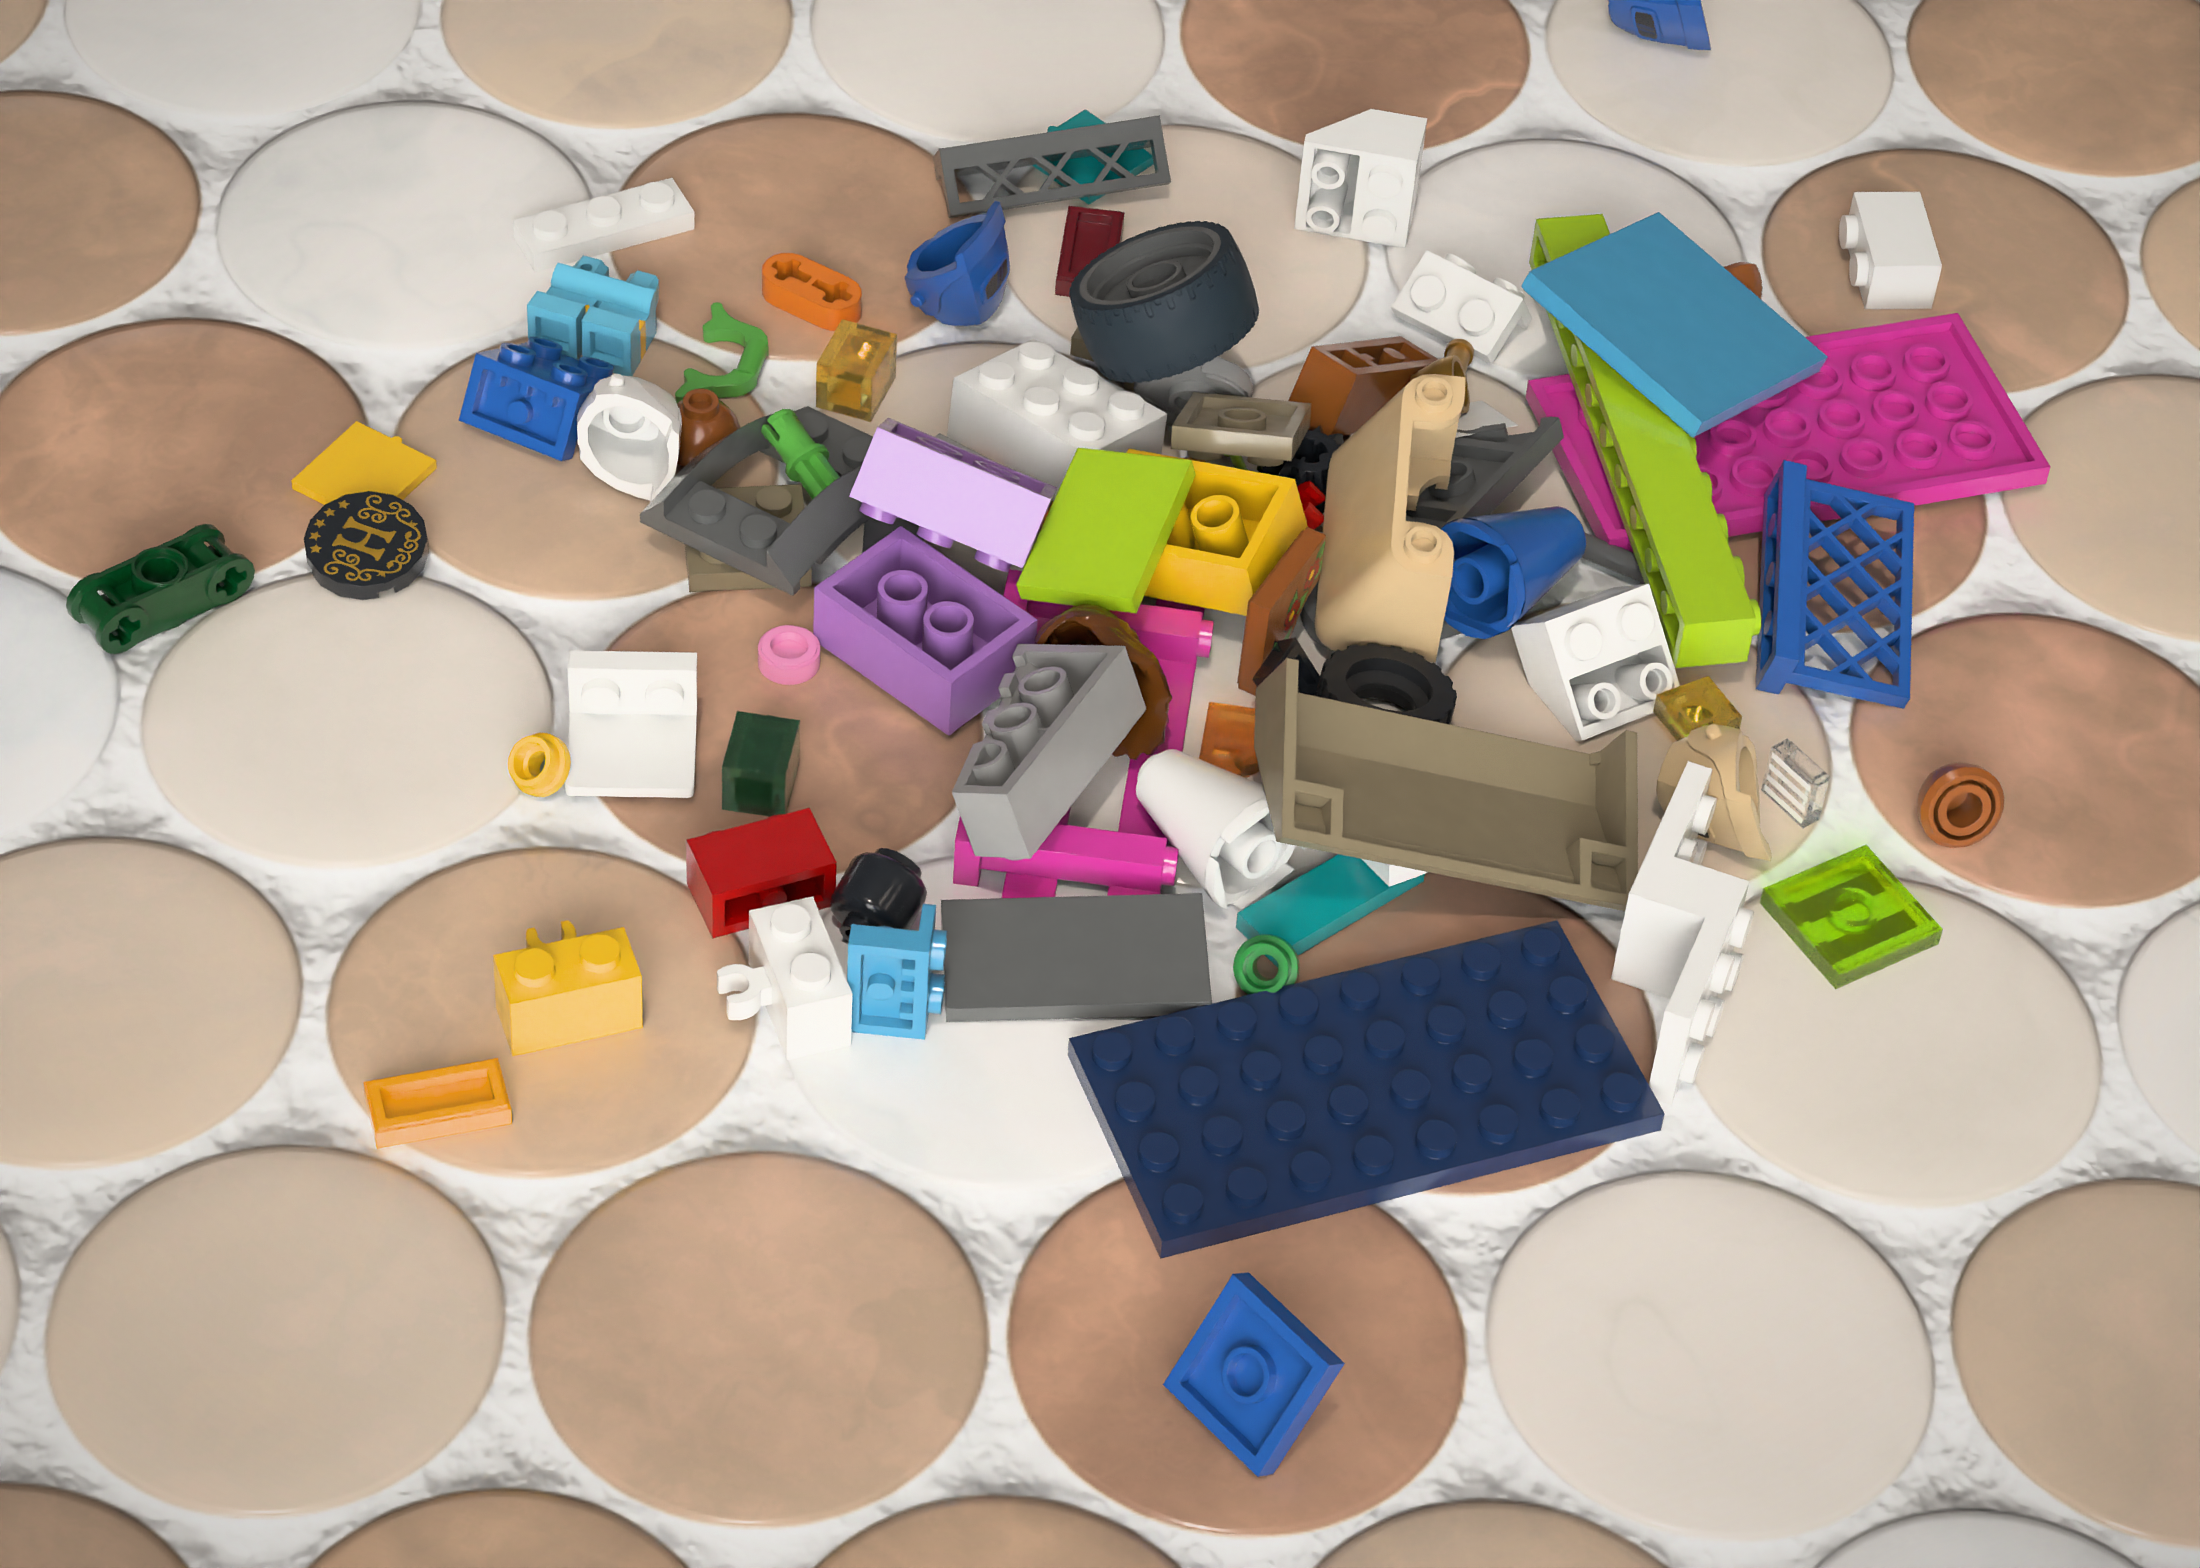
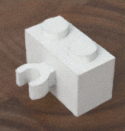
[717,896,852,1060]

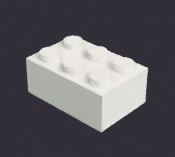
[947,339,1167,501]

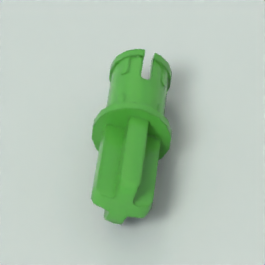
[761,409,840,499]

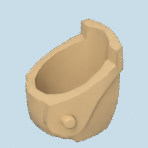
[1656,724,1772,861]

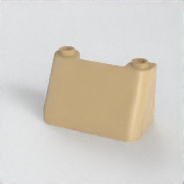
[1315,374,1466,663]

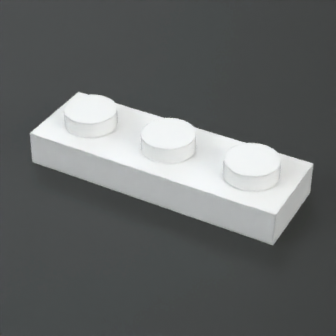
[513,178,694,272]

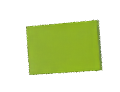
[1016,447,1196,613]

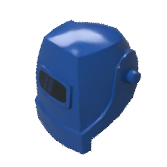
[1608,0,1711,50]
[904,201,1010,326]

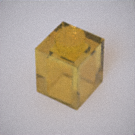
[816,319,897,422]

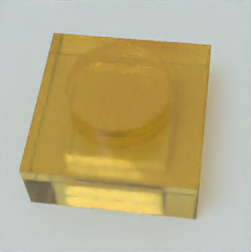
[1653,676,1742,741]

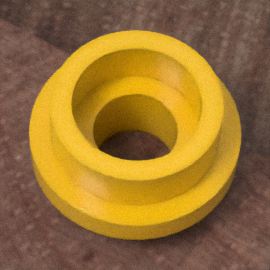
[508,733,571,797]

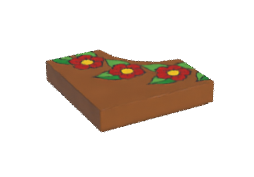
[1237,527,1326,696]

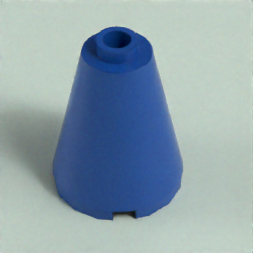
[1441,506,1586,640]

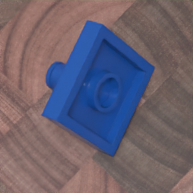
[1163,1272,1345,1477]

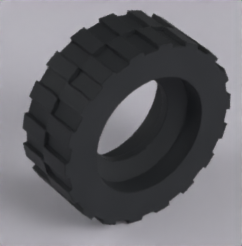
[1315,643,1457,724]

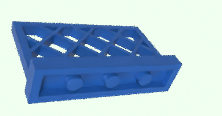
[1756,460,1914,709]

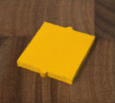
[291,421,437,505]

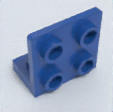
[458,337,614,461]

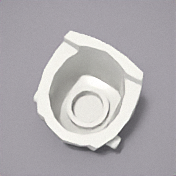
[577,374,682,502]

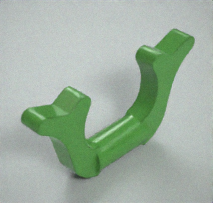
[675,302,769,403]

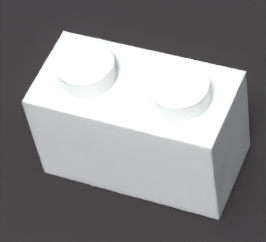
[1839,192,1942,309]

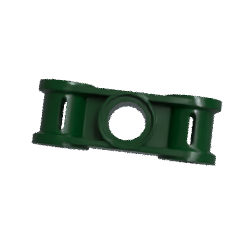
[66,524,255,654]

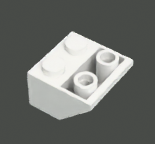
[1294,109,1427,248]
[1511,584,1685,741]

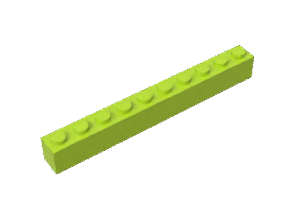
[1529,214,1761,668]

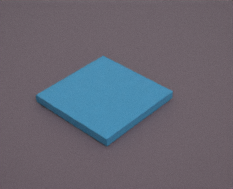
[1521,212,1828,438]

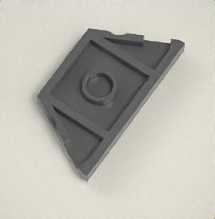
[1406,416,1564,529]

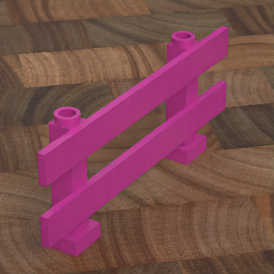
[953,569,1214,898]

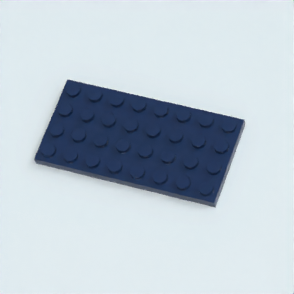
[1068,920,1665,1259]

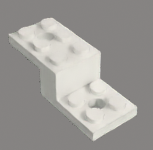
[1611,761,1754,1105]

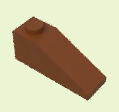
[1288,336,1439,436]

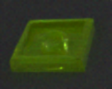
[1760,845,1943,990]

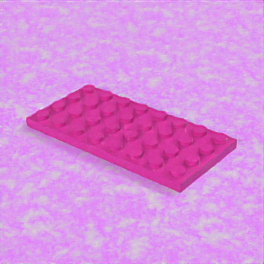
[1525,313,2051,553]

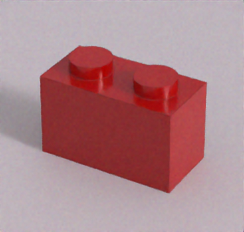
[686,807,837,939]

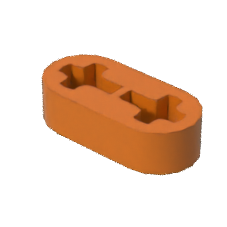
[762,253,862,331]

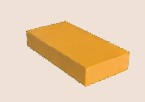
[363,1058,512,1149]

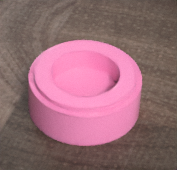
[758,625,820,685]

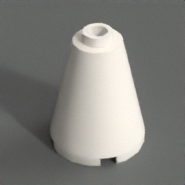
[1136,749,1305,910]

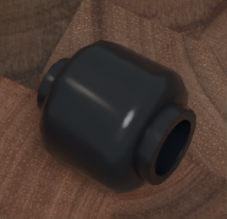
[830,848,927,941]

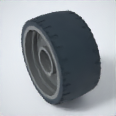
[1069,221,1259,383]

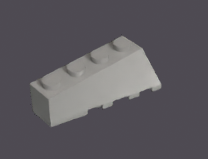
[952,644,1146,860]

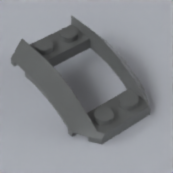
[640,406,873,596]

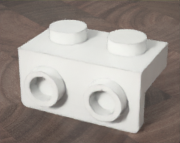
[1391,250,1532,365]

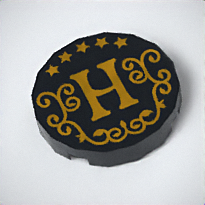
[304,491,429,600]

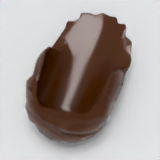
[1034,604,1172,760]

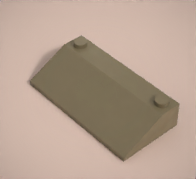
[1254,658,1638,911]

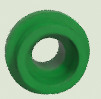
[1233,934,1300,995]

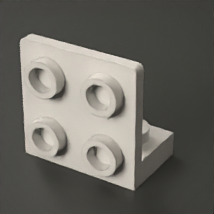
[565,650,697,798]

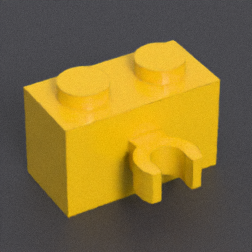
[493,920,643,1057]

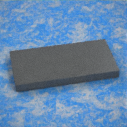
[941,893,1212,1022]

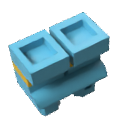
[527,255,659,376]

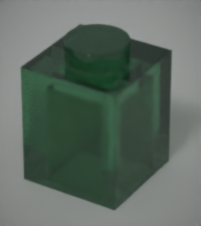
[722,711,800,817]

